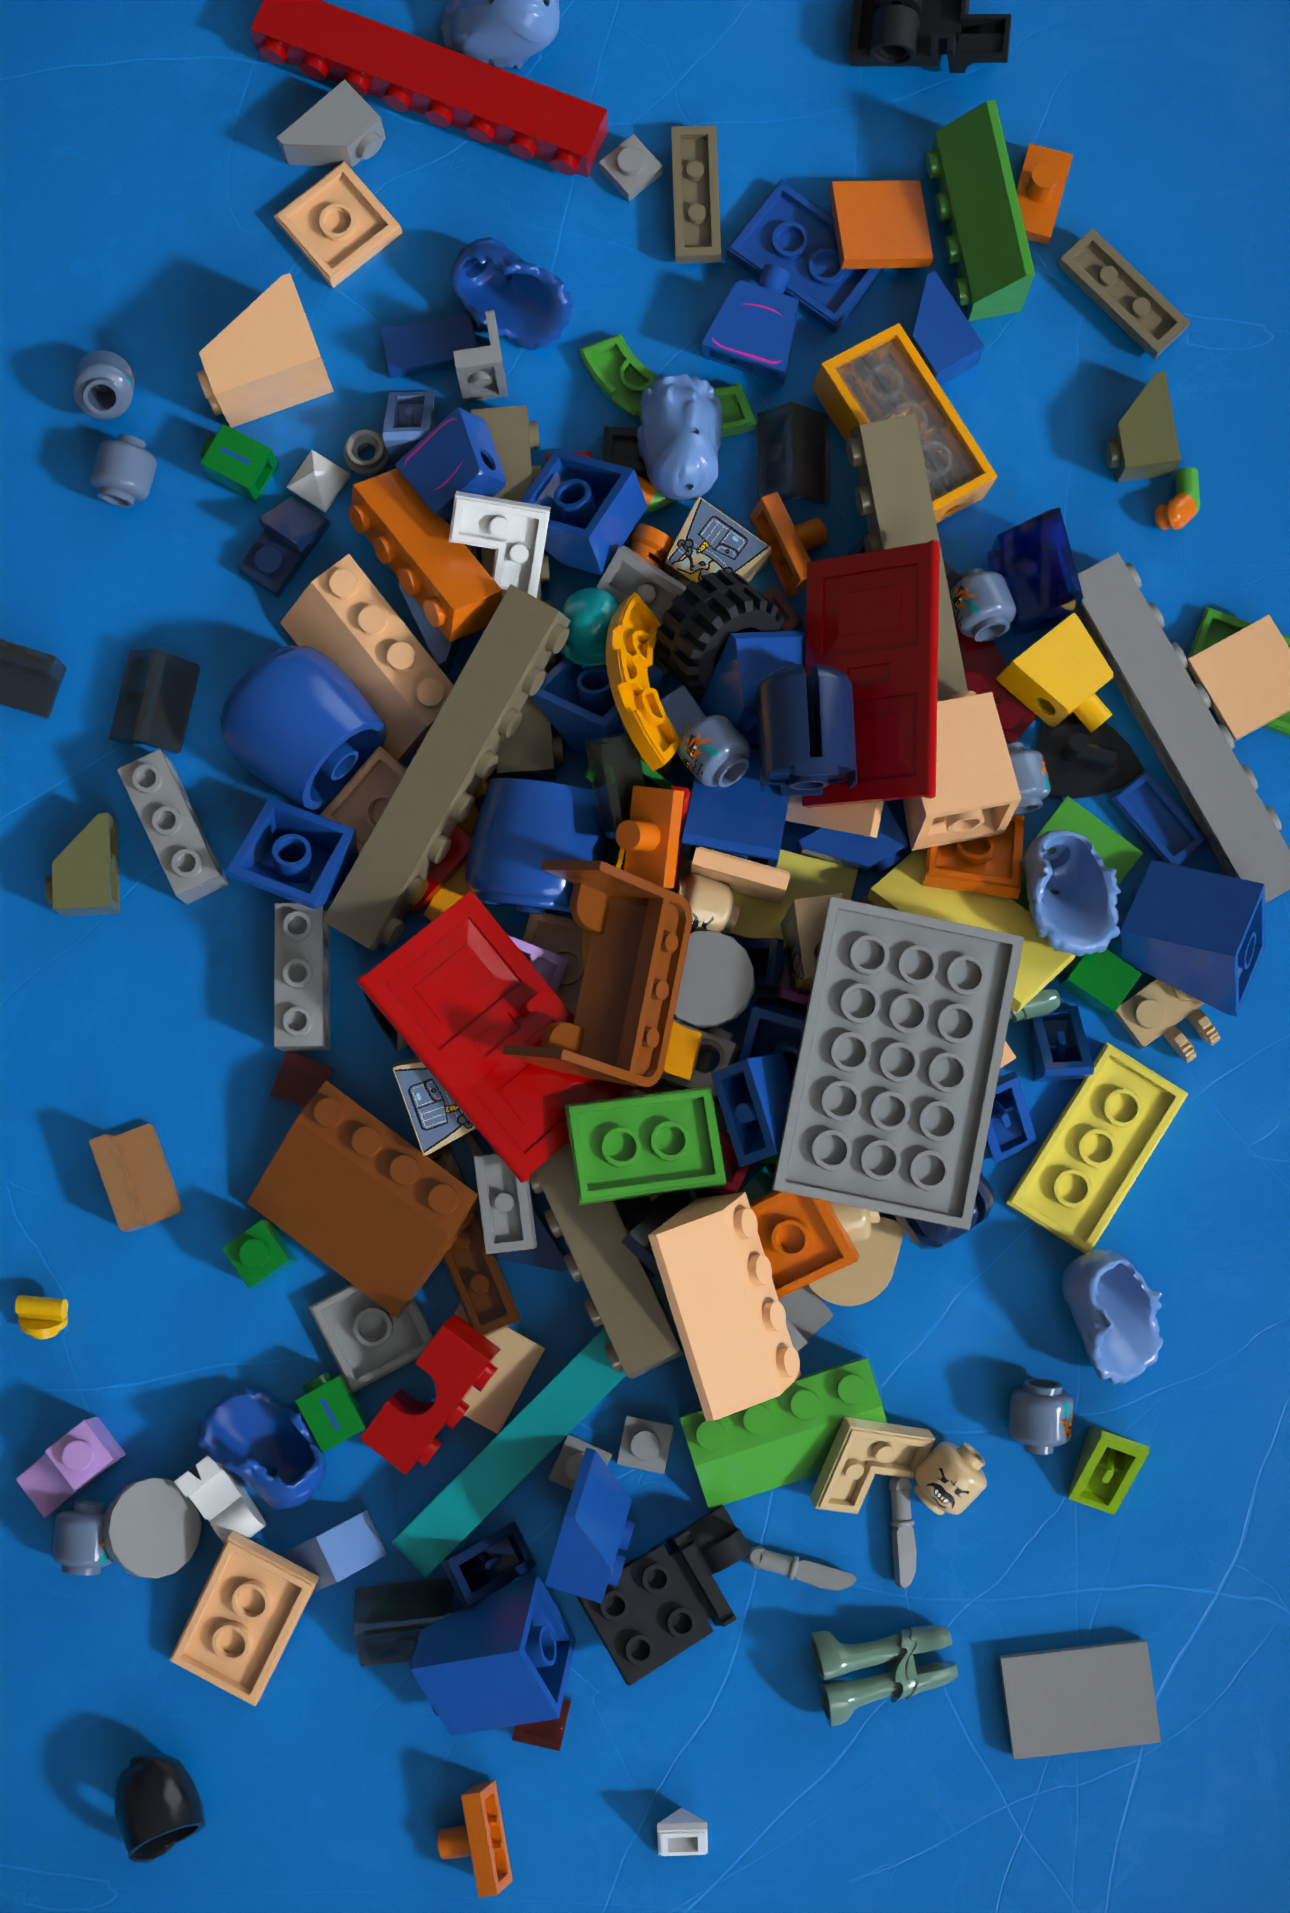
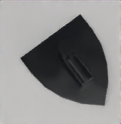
[1037,712,1144,799]

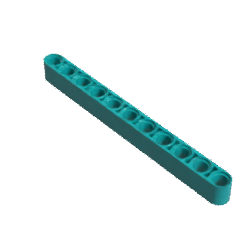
[391,1165,774,1578]

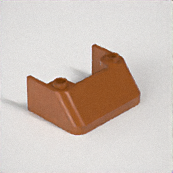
[503,860,693,1087]

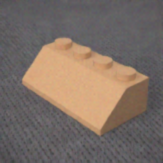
[280,554,454,762]
[648,1192,801,1421]

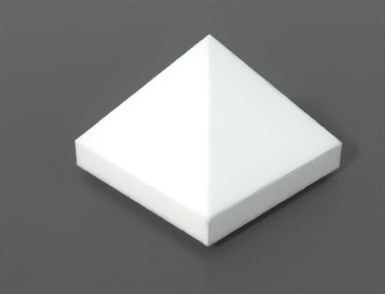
[287,450,351,513]
[657,1807,708,1856]

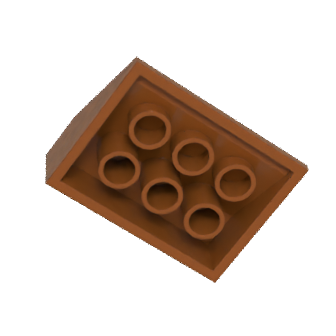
[247,1080,480,1319]

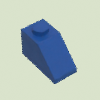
[911,270,984,385]
[796,801,910,875]
[711,1053,792,1167]

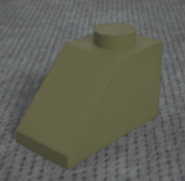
[1105,371,1181,483]
[45,813,120,916]

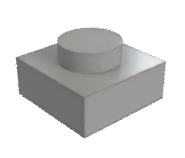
[599,134,663,202]
[617,1415,674,1474]
[548,1433,613,1491]

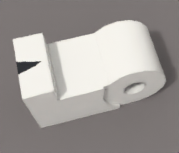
[174,1456,266,1544]

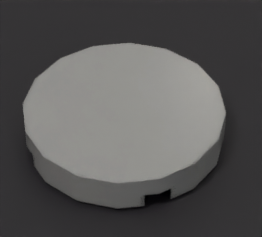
[674,931,755,1028]
[102,1478,202,1579]

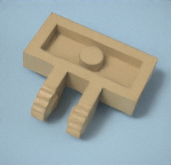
[1113,979,1221,1063]

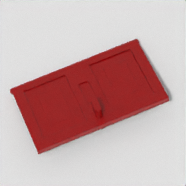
[802,540,940,808]
[356,890,625,1183]

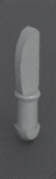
[888,1476,917,1589]
[746,1546,857,1591]

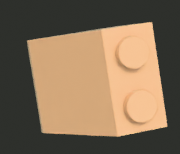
[196,273,334,428]
[903,691,1022,851]

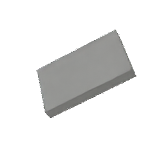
[998,1639,1161,1760]

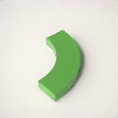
[579,333,757,438]

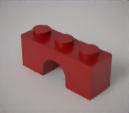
[359,1314,501,1475]

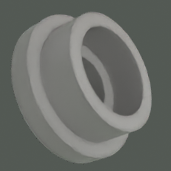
[343,429,389,476]

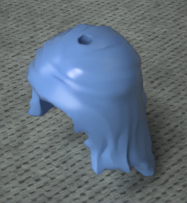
[440,0,560,69]
[637,374,723,500]
[1022,830,1121,957]
[1062,1249,1163,1385]

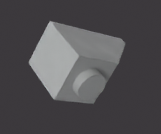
[276,79,386,167]

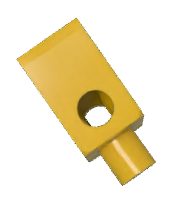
[996,612,1113,733]

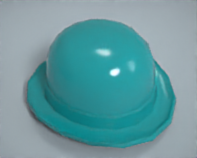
[560,587,620,667]

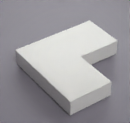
[448,491,551,598]

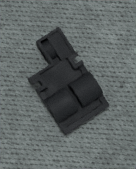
[848,0,1011,73]
[577,1506,752,1686]

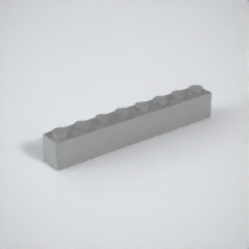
[1063,553,1290,903]

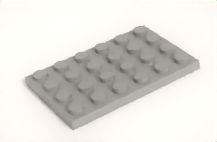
[771,896,1024,1230]

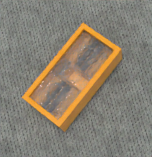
[811,323,998,524]

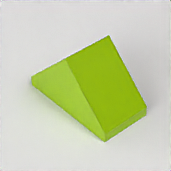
[1068,1426,1149,1515]

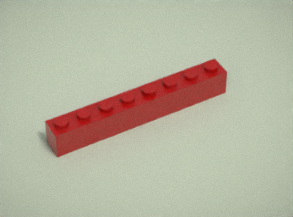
[250,0,608,178]

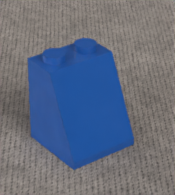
[681,748,789,868]
[1116,860,1265,1016]
[409,1573,576,1736]

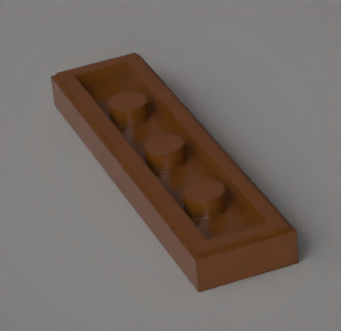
[426,1144,522,1337]

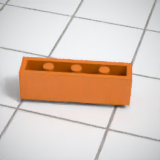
[348,468,502,642]

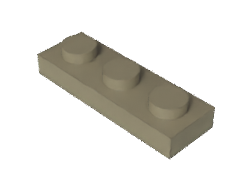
[671,125,721,264]
[1057,228,1190,360]

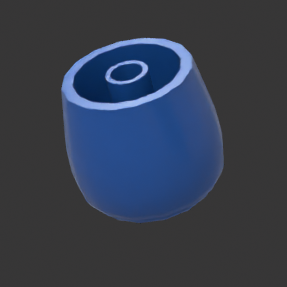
[220,645,387,810]
[465,778,607,915]

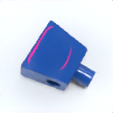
[702,264,799,385]
[395,407,507,521]

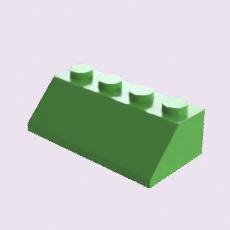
[925,99,1035,321]
[679,1356,887,1509]

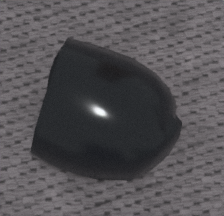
[114,1752,206,1863]

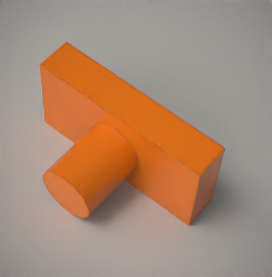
[1016,143,1073,245]
[749,492,828,597]
[616,786,684,888]
[437,1780,513,1898]

